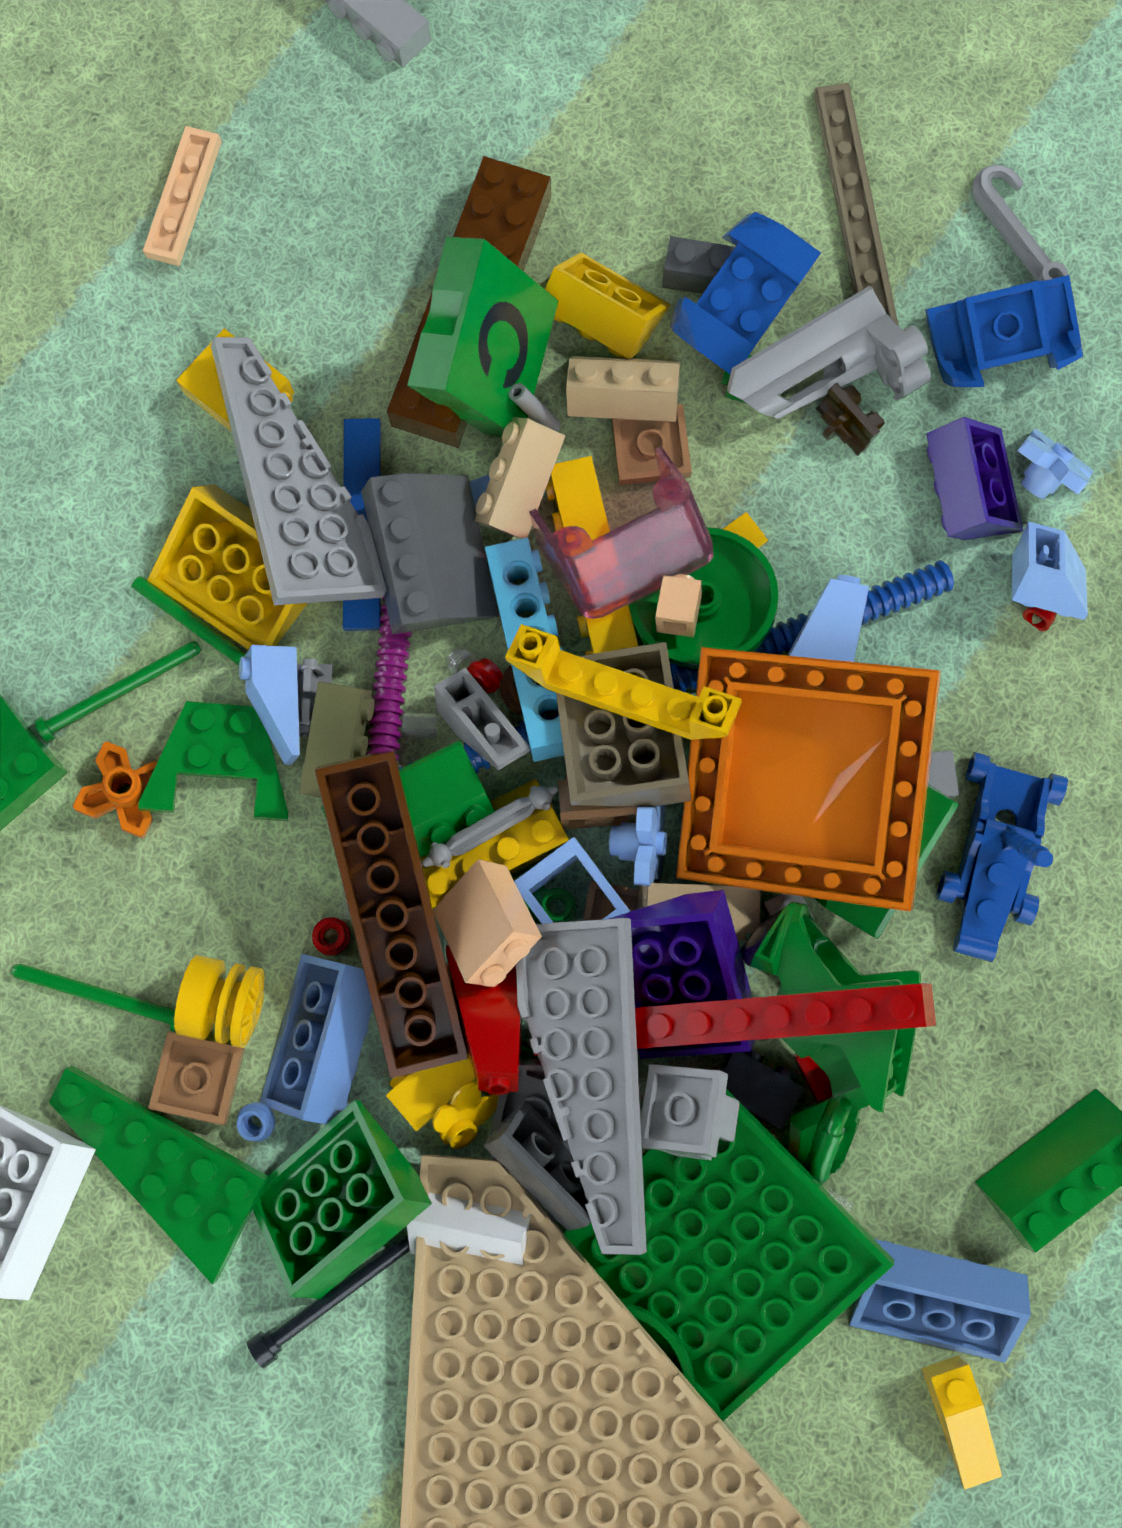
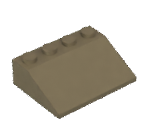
[556,642,691,806]

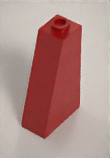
[445,945,522,1095]

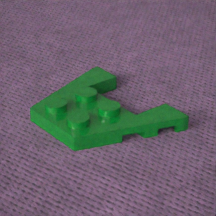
[138,701,289,821]

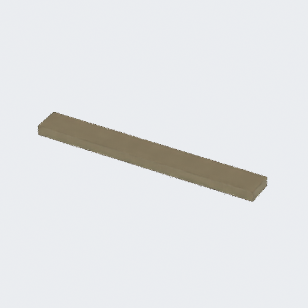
[814,83,899,326]

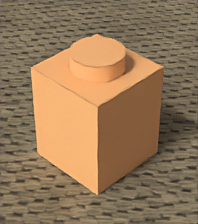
[655,574,702,638]

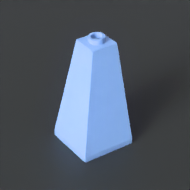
[787,575,869,662]

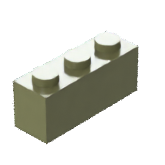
[299,681,375,798]

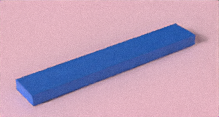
[343,418,381,631]

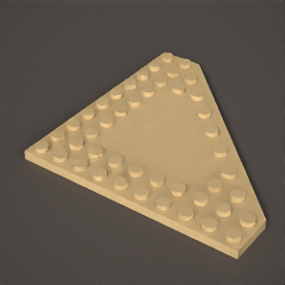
[400,1154,812,1528]

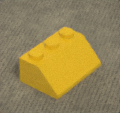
[545,252,671,359]

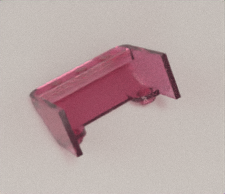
[529,446,714,619]

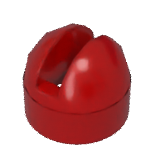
[1023,607,1057,631]

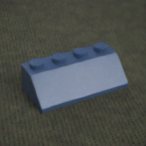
[260,954,373,1124]
[849,1239,1031,1363]

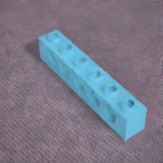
[485,537,564,762]

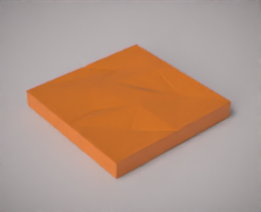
[676,647,941,912]

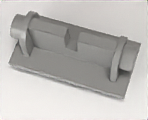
[297,659,333,737]

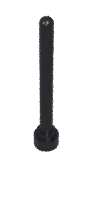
[246,1235,410,1369]

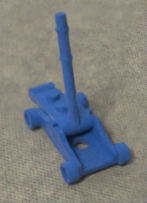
[936,752,1068,962]

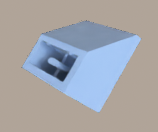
[1012,522,1088,620]

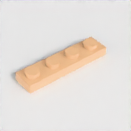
[143,126,222,266]

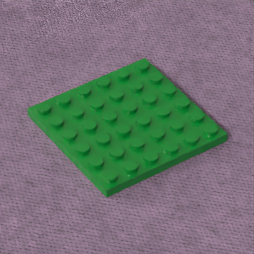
[563,1089,894,1421]

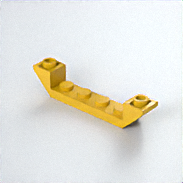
[505,624,742,740]

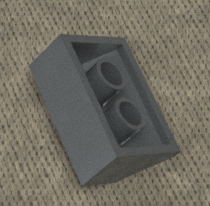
[484,1100,591,1231]

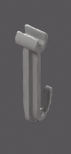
[972,165,1068,281]

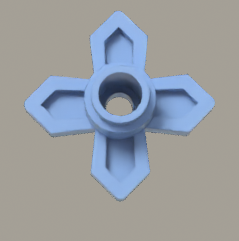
[1018,428,1094,499]
[609,805,667,886]

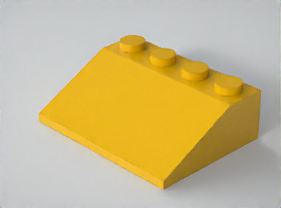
[147,484,307,650]

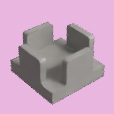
[640,1064,739,1161]

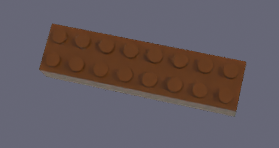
[387,156,551,448]
[315,748,468,1078]

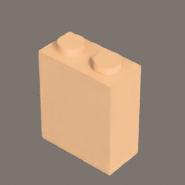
[433,859,542,987]

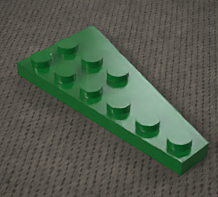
[49,1066,269,1285]

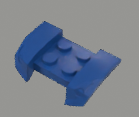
[670,212,821,375]
[925,275,1083,387]

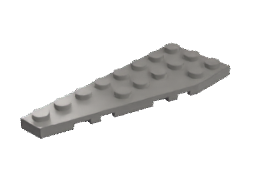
[211,337,387,605]
[516,918,647,1255]

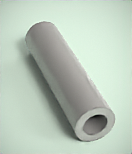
[509,383,561,432]

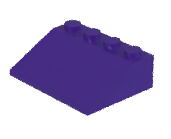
[609,890,755,1059]

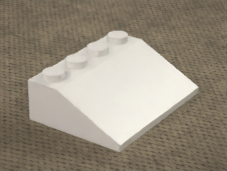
[0,1105,96,1300]

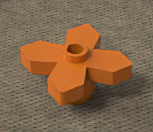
[73,741,157,839]

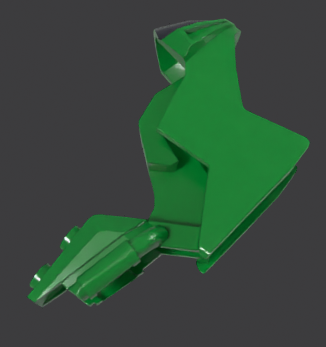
[740,902,921,1185]

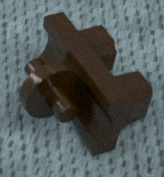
[816,383,885,456]

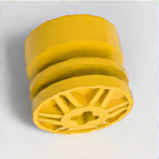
[174,955,265,1048]

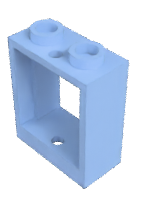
[514,837,630,924]

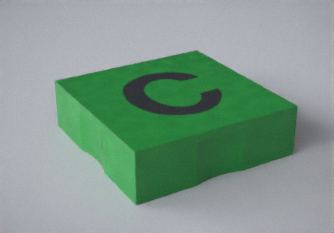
[407,237,558,437]

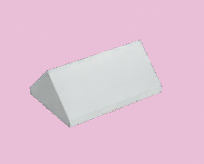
[407,1193,537,1265]

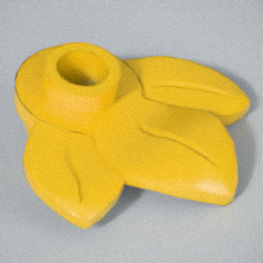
[432,1081,499,1149]

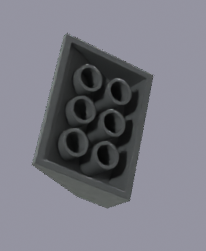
[361,473,499,635]

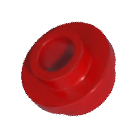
[467,658,502,693]
[312,917,351,956]

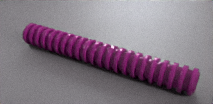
[365,596,412,761]

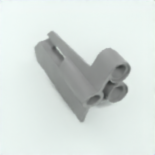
[727,286,931,419]

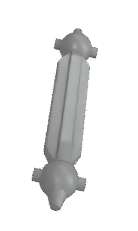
[422,786,558,868]

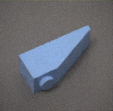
[239,645,300,765]

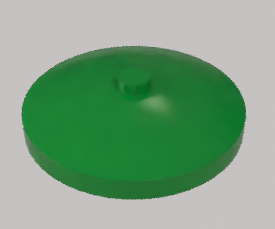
[628,527,778,670]

